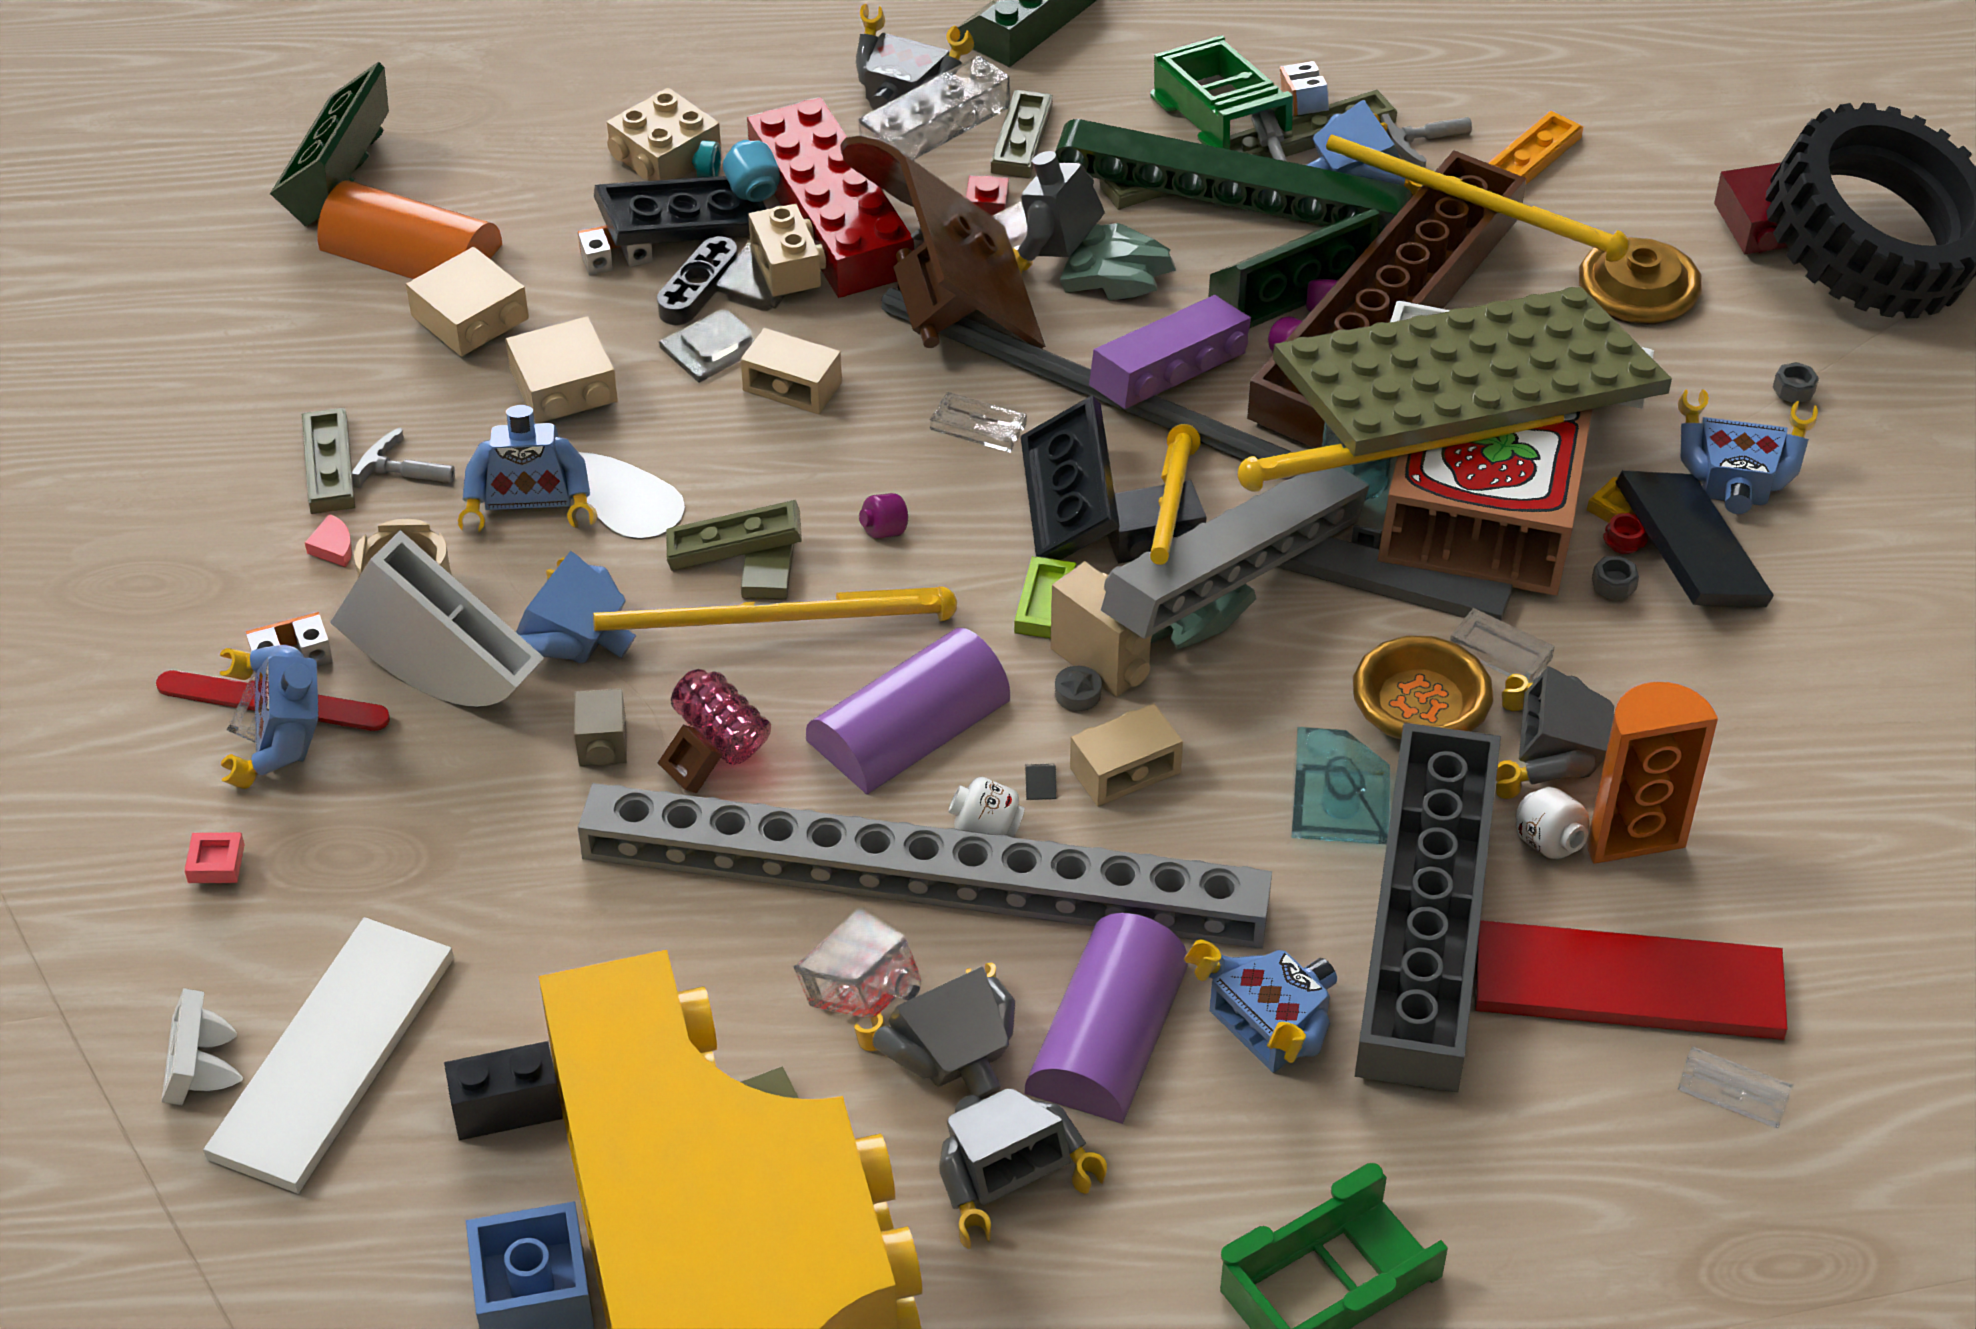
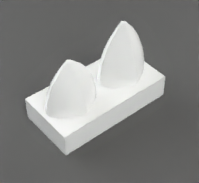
[161,988,243,1105]

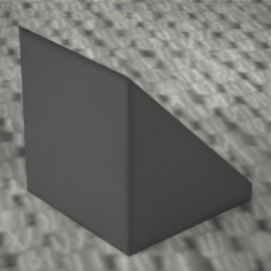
[1352,525,1382,549]
[1025,763,1056,800]

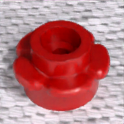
[1603,513,1648,554]

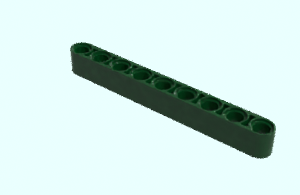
[1055,119,1413,236]

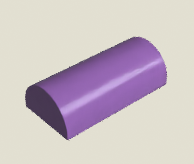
[806,628,1010,795]
[1025,913,1188,1124]

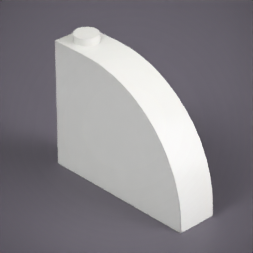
[330,530,544,707]

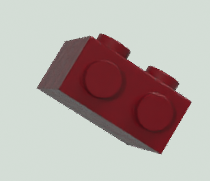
[1714,163,1788,255]

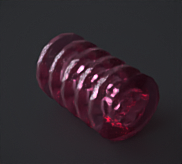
[671,669,771,765]

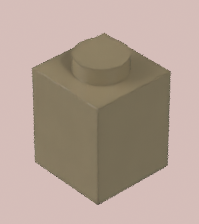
[575,689,627,766]

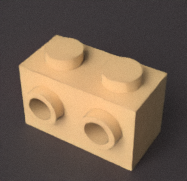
[749,204,826,297]

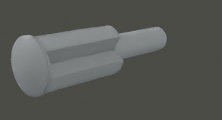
[1251,108,1287,161]

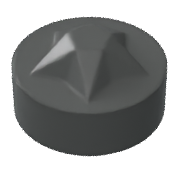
[1055,666,1102,711]

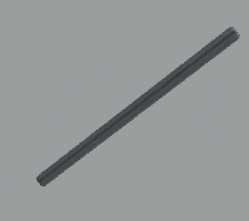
[881,288,1292,460]

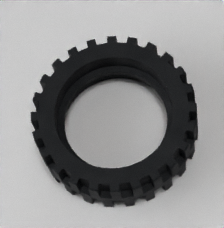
[1765,102,1976,319]

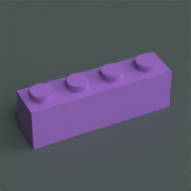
[1089,295,1251,409]

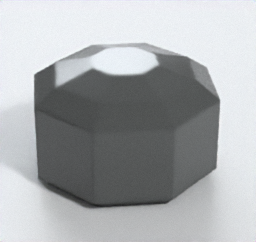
[1773,362,1819,403]
[1592,556,1639,599]

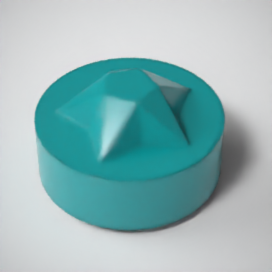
[692,140,721,178]

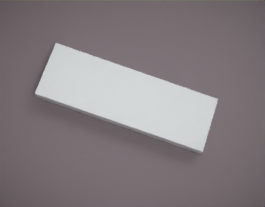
[203,917,454,1194]

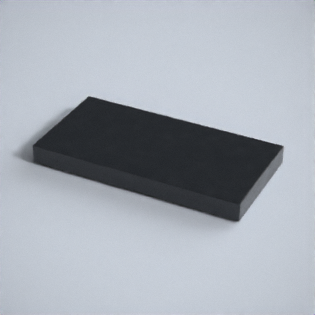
[594,176,767,246]
[1020,395,1120,560]
[1615,470,1774,607]

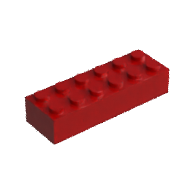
[747,97,914,298]

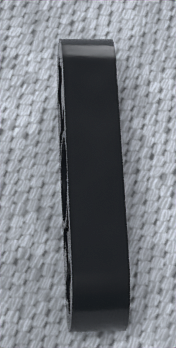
[657,236,738,325]

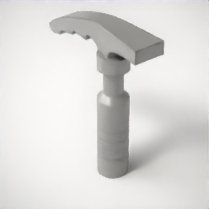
[1381,114,1472,168]
[351,428,455,488]

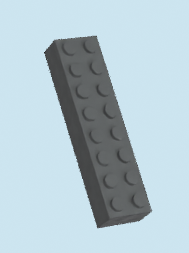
[1354,723,1501,1092]

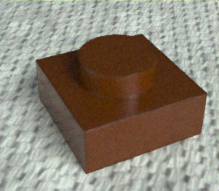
[657,724,723,793]

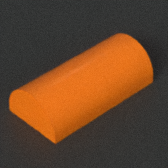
[317,180,503,279]
[1587,682,1718,864]

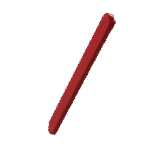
[156,670,390,731]

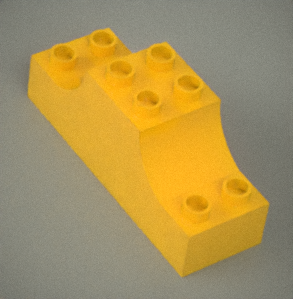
[538,950,923,1329]

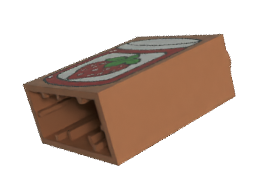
[1377,409,1592,596]

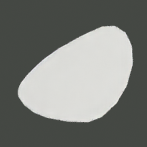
[579,452,685,538]

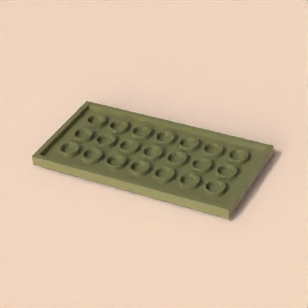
[1273,287,1672,457]

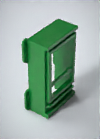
[1150,35,1293,149]
[1220,1163,1448,1329]

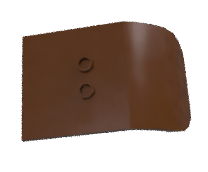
[840,135,1046,349]

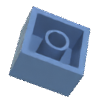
[466,1201,594,1329]

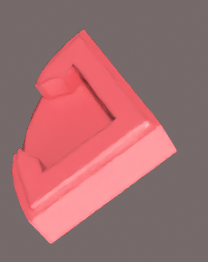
[305,514,352,567]

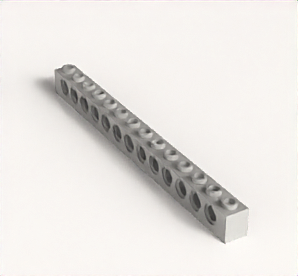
[578,783,1272,949]

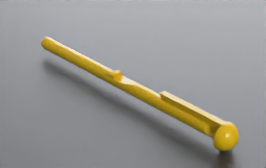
[1326,134,1629,262]
[1237,415,1564,492]
[1150,424,1200,565]
[593,586,957,631]

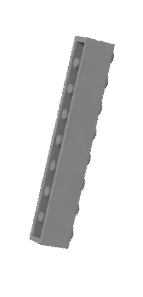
[1101,467,1370,639]

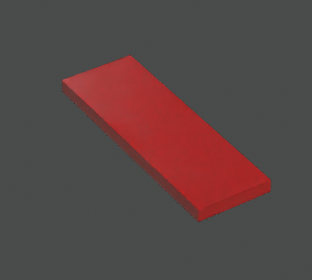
[1475,920,1788,1040]

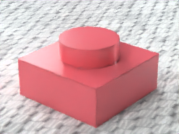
[184,832,245,883]

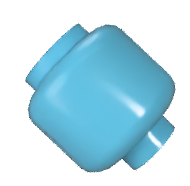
[723,140,780,202]

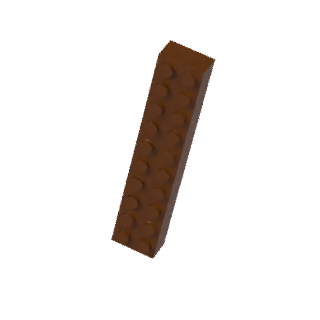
[1247,150,1527,448]

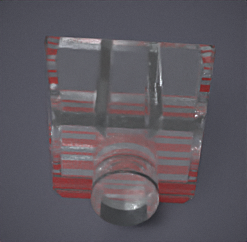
[794,909,922,1018]

